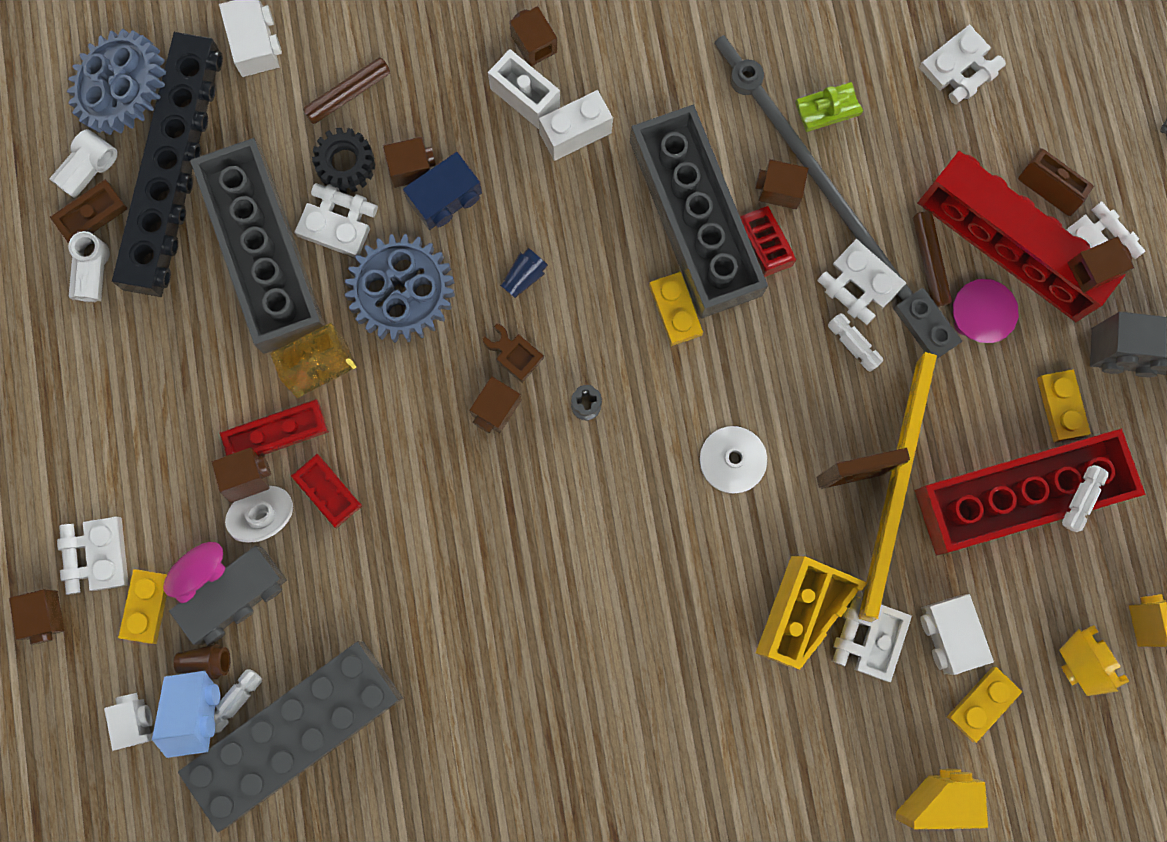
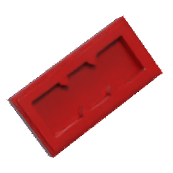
[291,454,362,529]

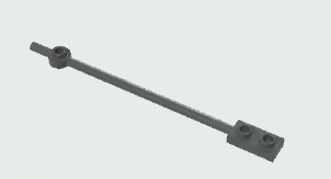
[714,35,962,359]

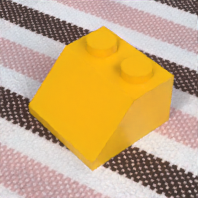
[896,769,988,830]

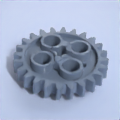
[67,29,166,135]
[345,234,455,343]

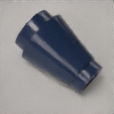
[500,248,548,298]

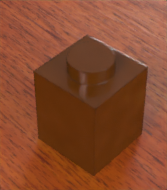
[509,6,557,66]
[383,137,436,188]
[755,159,809,210]
[1068,236,1134,293]
[469,376,522,433]
[211,447,271,503]
[9,589,65,645]

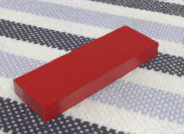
[219,399,329,457]

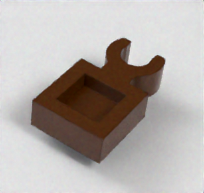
[483,323,544,383]

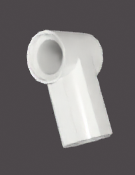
[50,129,118,198]
[68,231,110,302]

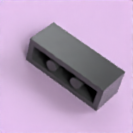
[169,545,287,646]

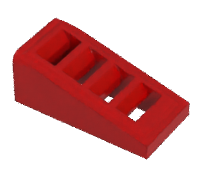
[740,206,796,277]

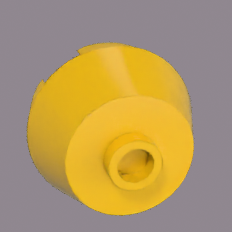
[1059,625,1130,696]

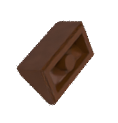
[1018,148,1094,216]

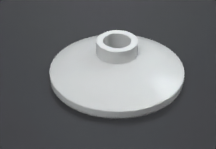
[699,426,767,494]
[225,486,293,543]

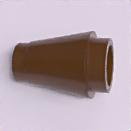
[174,644,231,679]

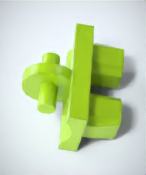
[795,82,863,132]

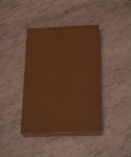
[816,448,910,489]

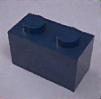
[403,152,482,230]

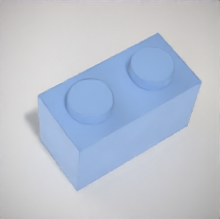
[152,671,220,758]

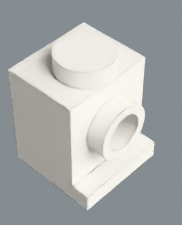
[104,693,153,751]

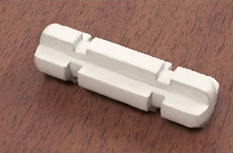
[828,313,883,372]
[1062,465,1108,532]
[214,669,262,733]

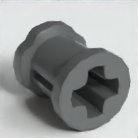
[571,385,602,421]

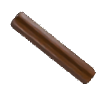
[303,57,390,124]
[913,211,952,307]

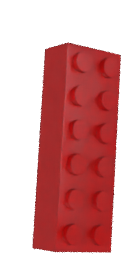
[917,151,1126,323]
[914,428,1146,556]

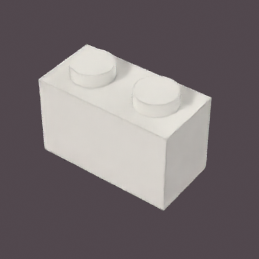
[219,0,282,77]
[488,49,560,129]
[539,90,613,161]
[920,594,994,675]

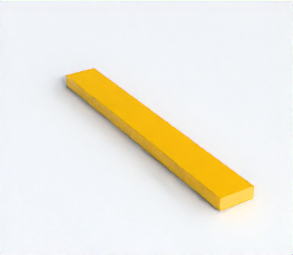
[858,352,937,622]

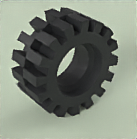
[312,128,376,193]

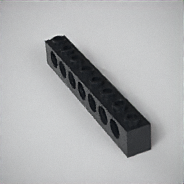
[111,32,223,297]

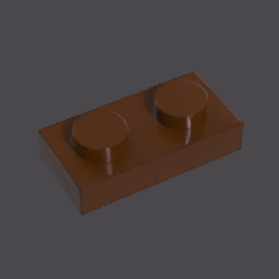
[50,179,128,243]

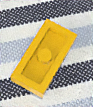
[649,272,703,346]
[1037,369,1091,442]
[118,569,167,644]
[947,667,1022,743]

